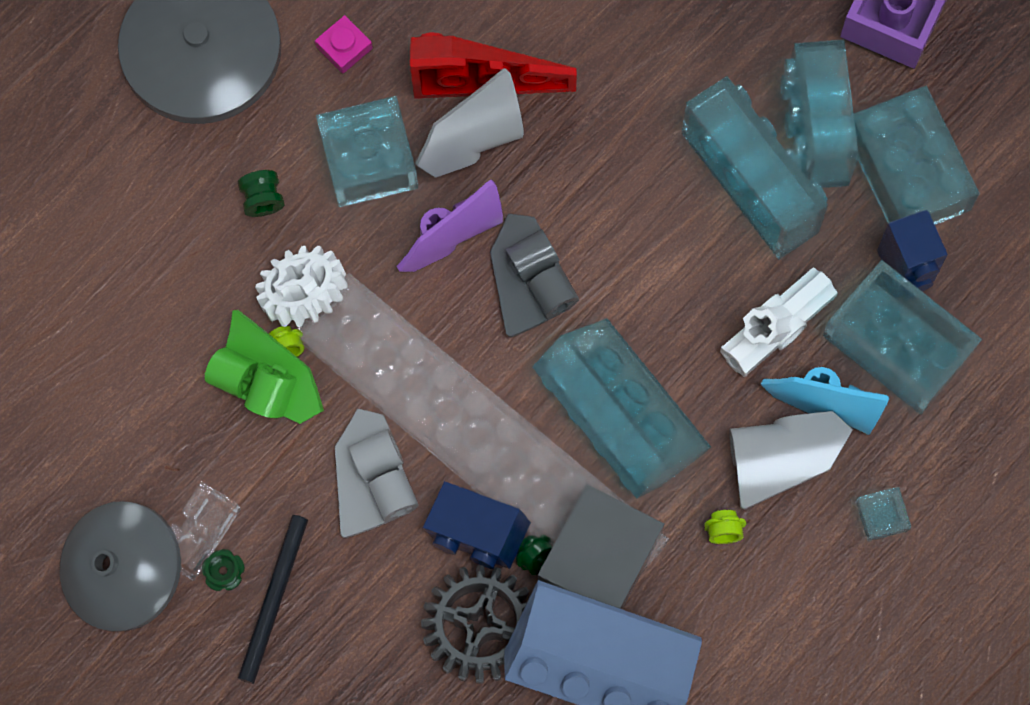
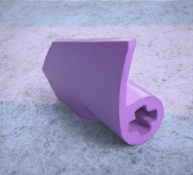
[397,180,503,272]

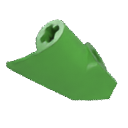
[205,310,324,424]

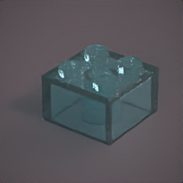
[316,96,418,207]

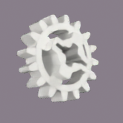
[255,246,348,327]

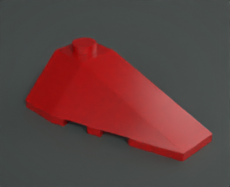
[410,32,577,99]

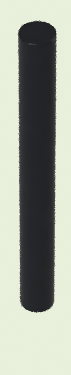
[238,515,308,684]

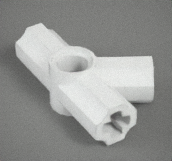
[720,267,838,377]

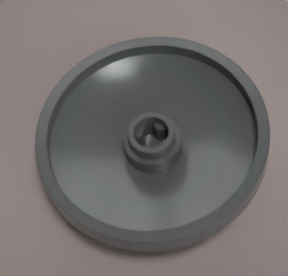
[118,0,281,124]

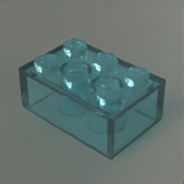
[781,40,859,190]
[845,85,980,225]
[823,260,982,415]

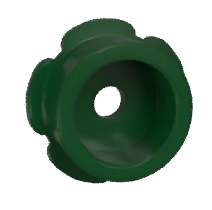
[516,535,553,575]
[202,549,245,591]

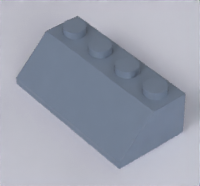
[504,580,702,705]

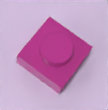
[315,15,373,74]

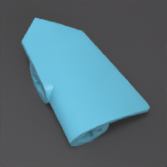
[761,367,889,435]

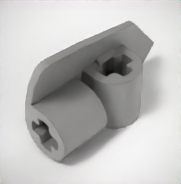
[416,68,524,178]
[335,409,419,538]
[729,411,853,510]

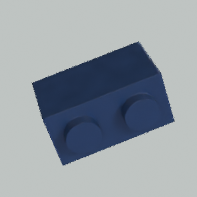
[877,209,948,295]
[423,481,531,569]

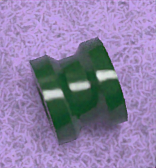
[237,170,285,217]

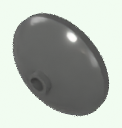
[59,501,181,632]

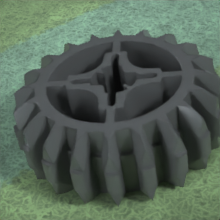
[421,565,529,684]

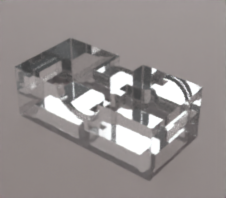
[171,481,241,581]

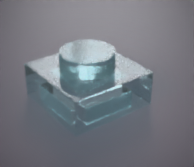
[856,487,912,541]

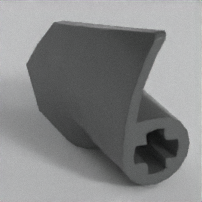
[490,213,579,337]

